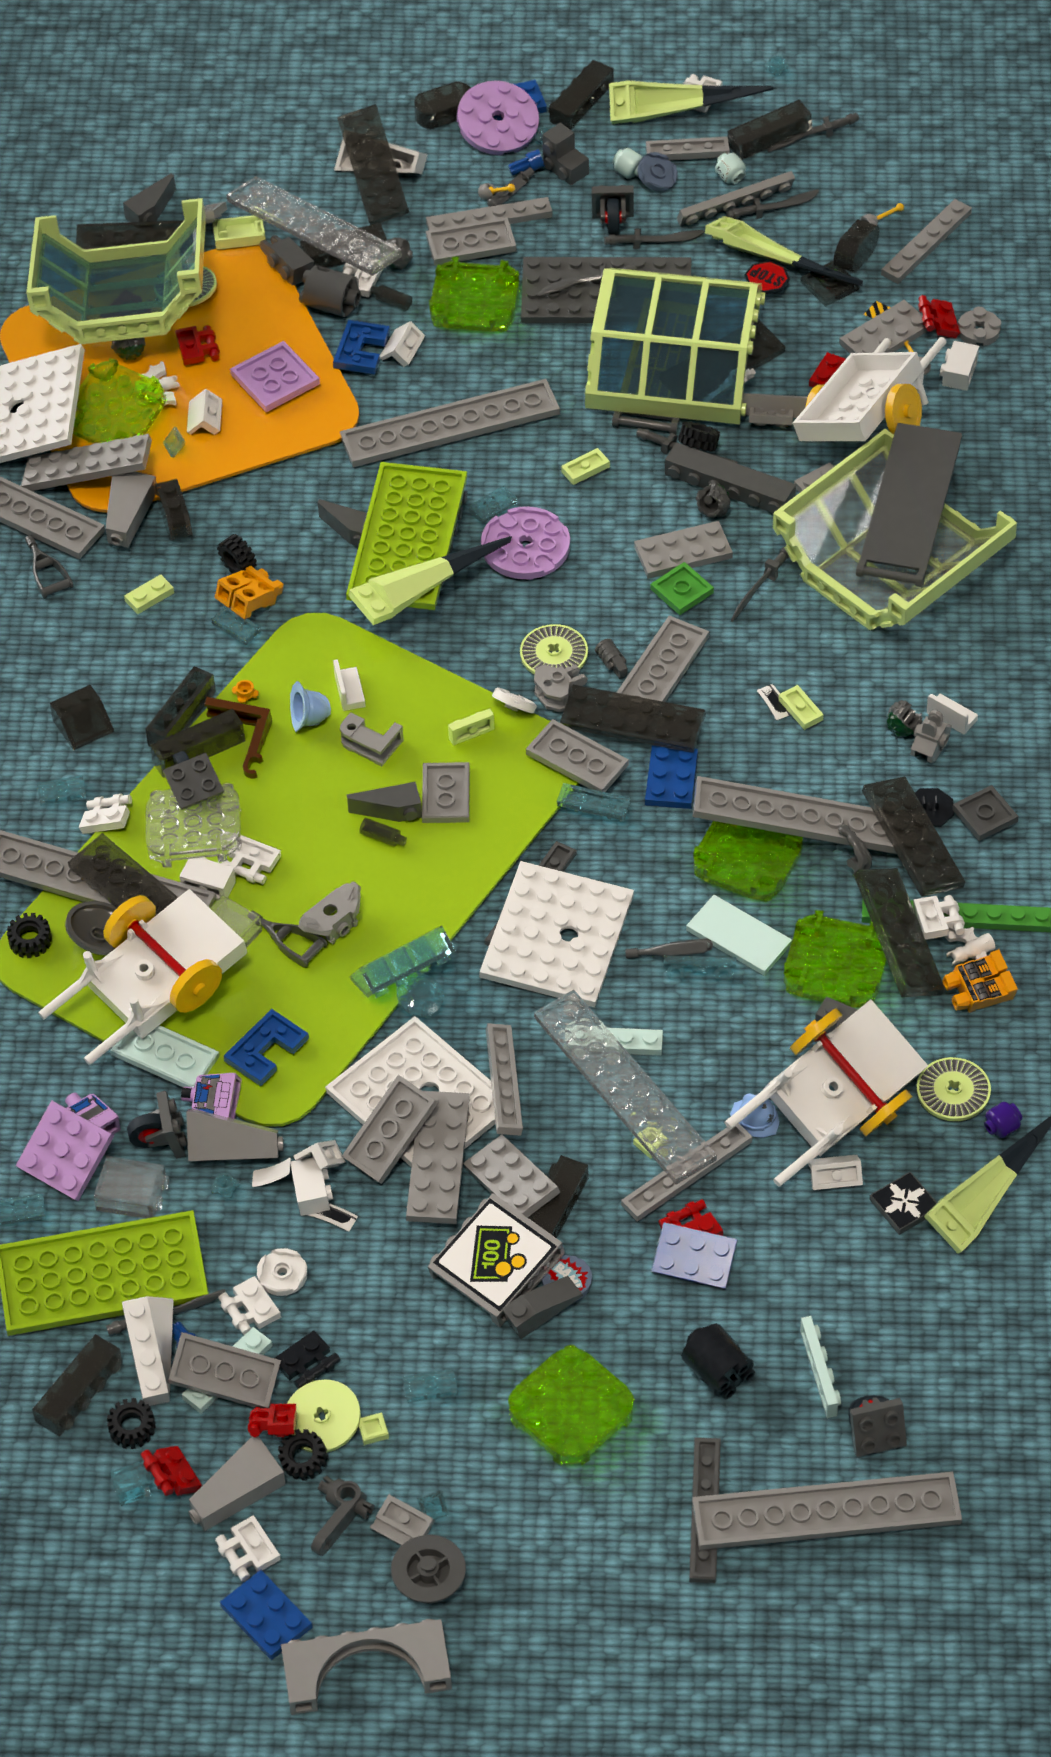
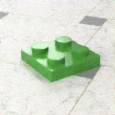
[650,562,714,615]

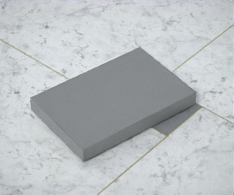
[422,762,470,823]

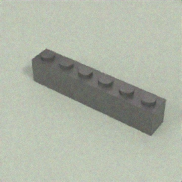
[665,442,796,513]

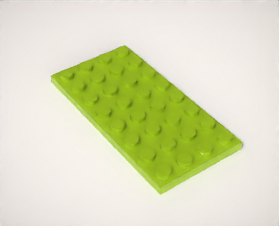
[346,462,468,610]
[0,1210,208,1336]

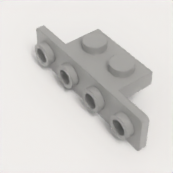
[729,392,808,427]

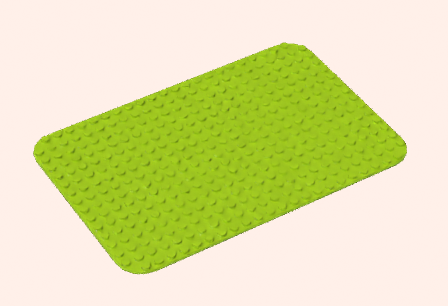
[0,613,580,1127]

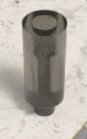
[370,285,412,311]
[359,818,407,846]

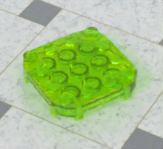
[429,256,519,333]
[73,358,167,444]
[693,821,803,902]
[784,910,890,1008]
[508,1345,634,1466]

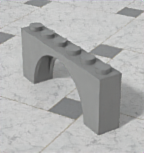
[281,1619,452,1715]

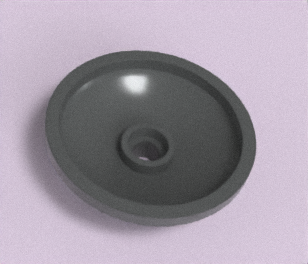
[65,901,118,956]

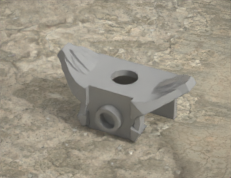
[298,881,361,944]

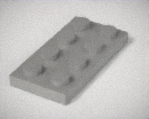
[426,217,517,266]
[839,300,928,354]
[634,521,733,579]
[526,719,629,795]
[342,1075,438,1184]
[463,1134,560,1218]
[167,1332,281,1408]

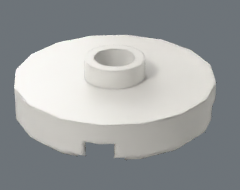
[492,687,537,713]
[257,1249,307,1296]

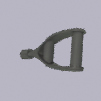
[25,535,73,598]
[248,910,327,967]
[625,938,713,959]

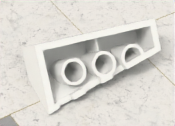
[334,130,428,174]
[122,1296,174,1406]

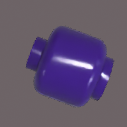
[984,1101,1023,1138]

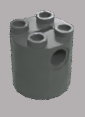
[299,265,361,317]

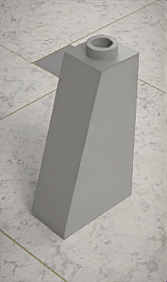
[106,471,157,548]
[186,1109,284,1161]
[188,1436,286,1531]

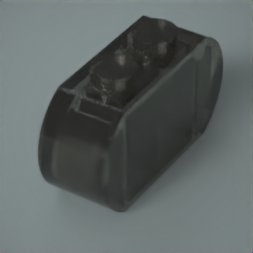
[414,81,471,129]
[833,219,879,273]
[155,479,192,541]

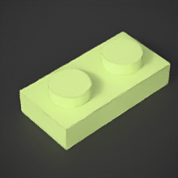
[561,448,610,485]
[124,574,174,614]
[779,685,824,730]
[448,708,495,745]

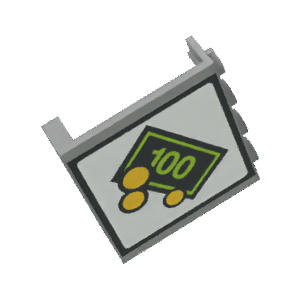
[428,1193,565,1327]

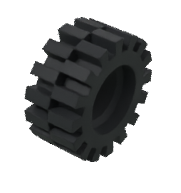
[678,421,720,451]
[217,534,257,573]
[7,913,52,958]
[107,1398,156,1449]
[278,1429,328,1481]

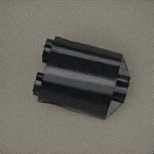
[681,1323,756,1400]

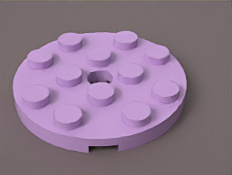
[457,81,539,155]
[481,507,570,580]

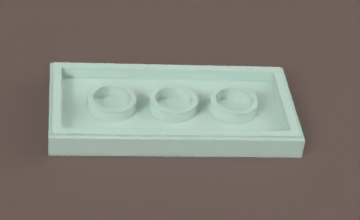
[686,895,792,976]
[110,1025,220,1087]

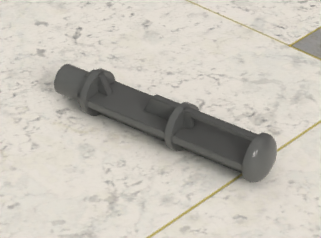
[487,168,535,207]

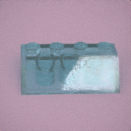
[349,926,456,998]

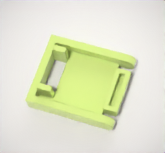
[212,215,266,250]

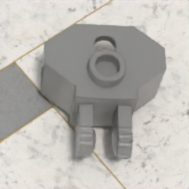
[534,664,588,712]
[910,709,952,763]

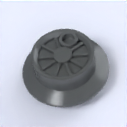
[391,1535,466,1603]

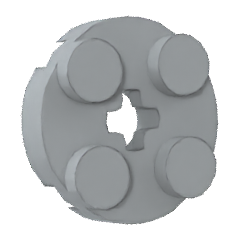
[958,306,1001,346]

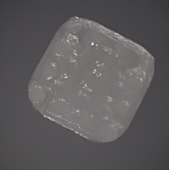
[145,783,242,868]

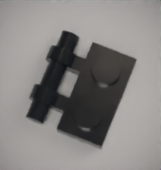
[275,1330,341,1389]

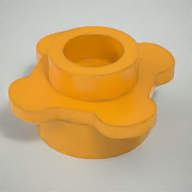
[232,680,259,703]

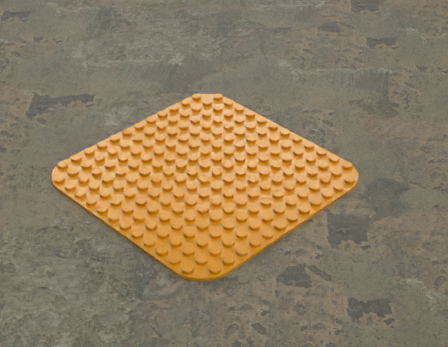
[0,245,359,513]

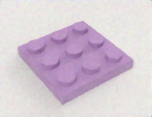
[230,341,320,412]
[16,1100,115,1201]

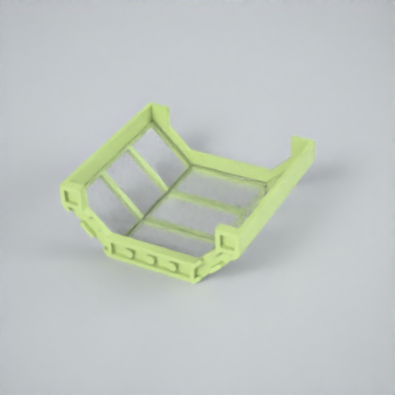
[773,429,1017,630]

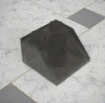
[50,684,114,751]

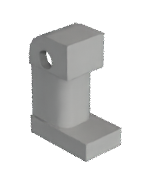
[340,712,404,766]

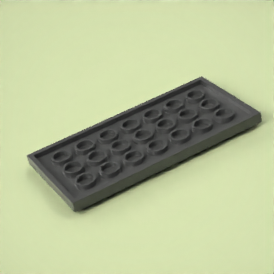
[521,257,691,324]

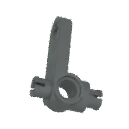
[311,1476,375,1556]

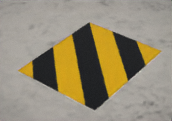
[864,301,891,319]

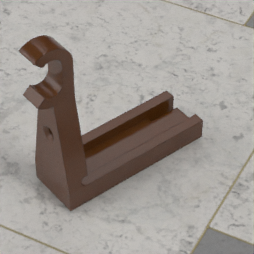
[204,697,272,779]

